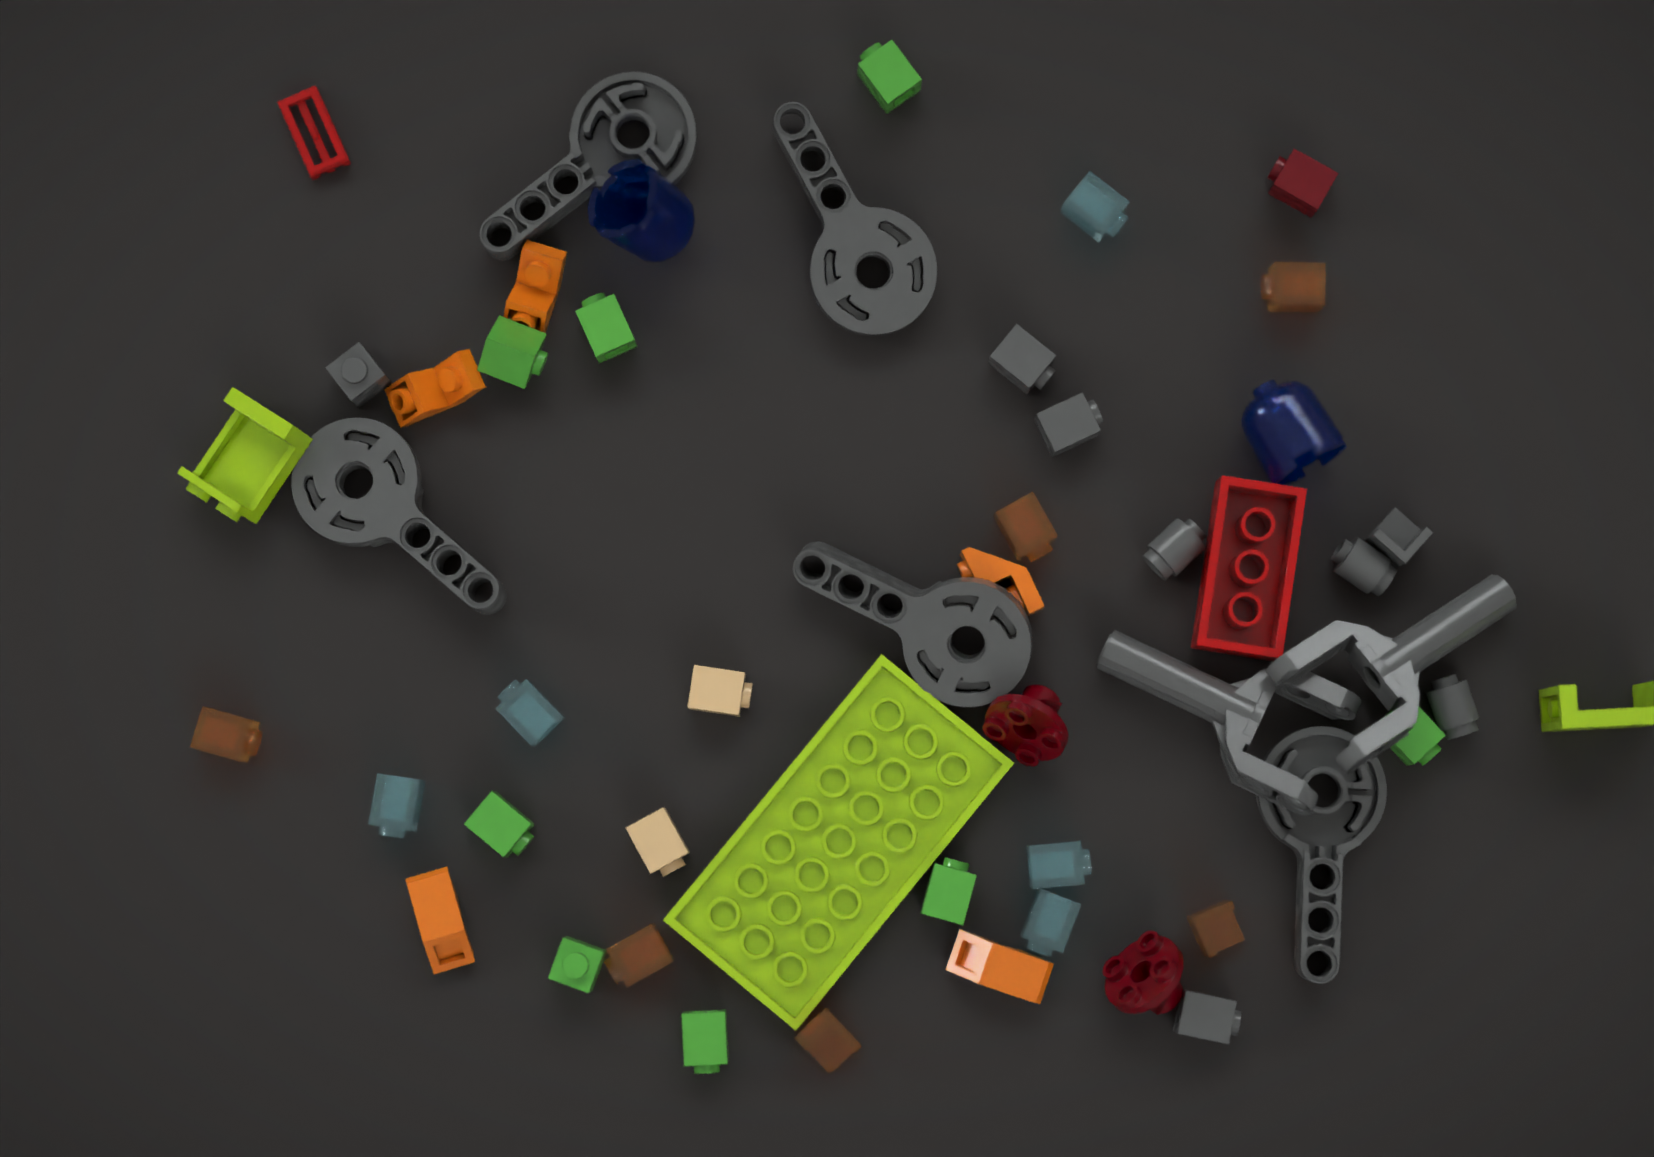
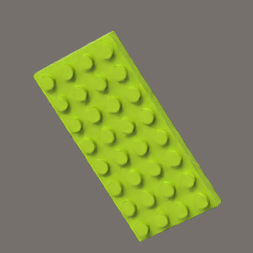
[663,654,1014,1031]

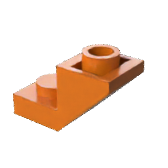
[503,240,567,333]
[384,349,486,428]
[957,547,1045,616]
[406,866,476,974]
[946,929,1054,1004]

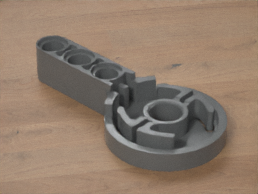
[480,72,697,260]
[772,102,937,336]
[291,418,507,615]
[793,541,1033,707]
[1256,726,1387,984]

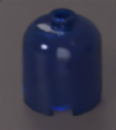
[588,159,695,262]
[1241,380,1347,485]

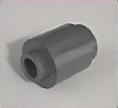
[1142,518,1206,581]
[1331,536,1397,597]
[1425,674,1480,740]

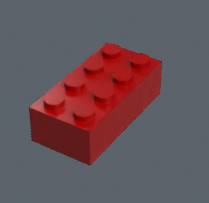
[1191,475,1307,662]

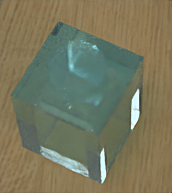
[1060,171,1129,243]
[495,679,566,747]
[368,773,425,839]
[1026,841,1091,889]
[1020,888,1081,957]

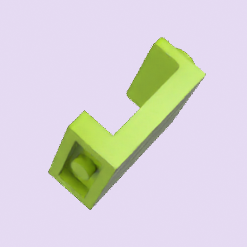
[177,387,313,524]
[1539,681,1654,732]

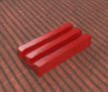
[277,85,351,180]

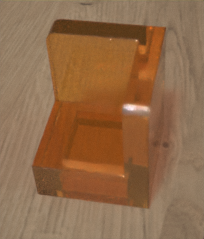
[1187,900,1245,958]
[795,1006,862,1072]

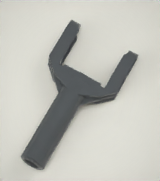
[1266,574,1517,774]
[1096,630,1362,815]

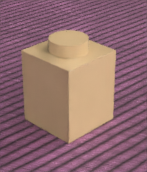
[688,665,753,717]
[626,807,690,877]

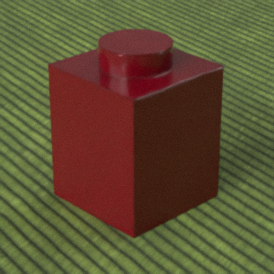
[1267,148,1338,218]

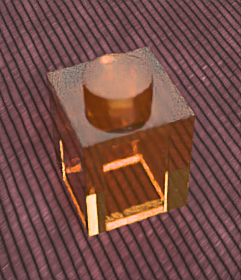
[1261,262,1326,312]
[993,492,1058,562]
[190,706,262,763]
[604,923,675,987]

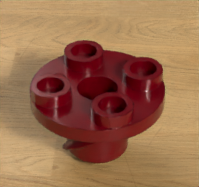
[983,684,1069,767]
[1102,930,1184,1015]

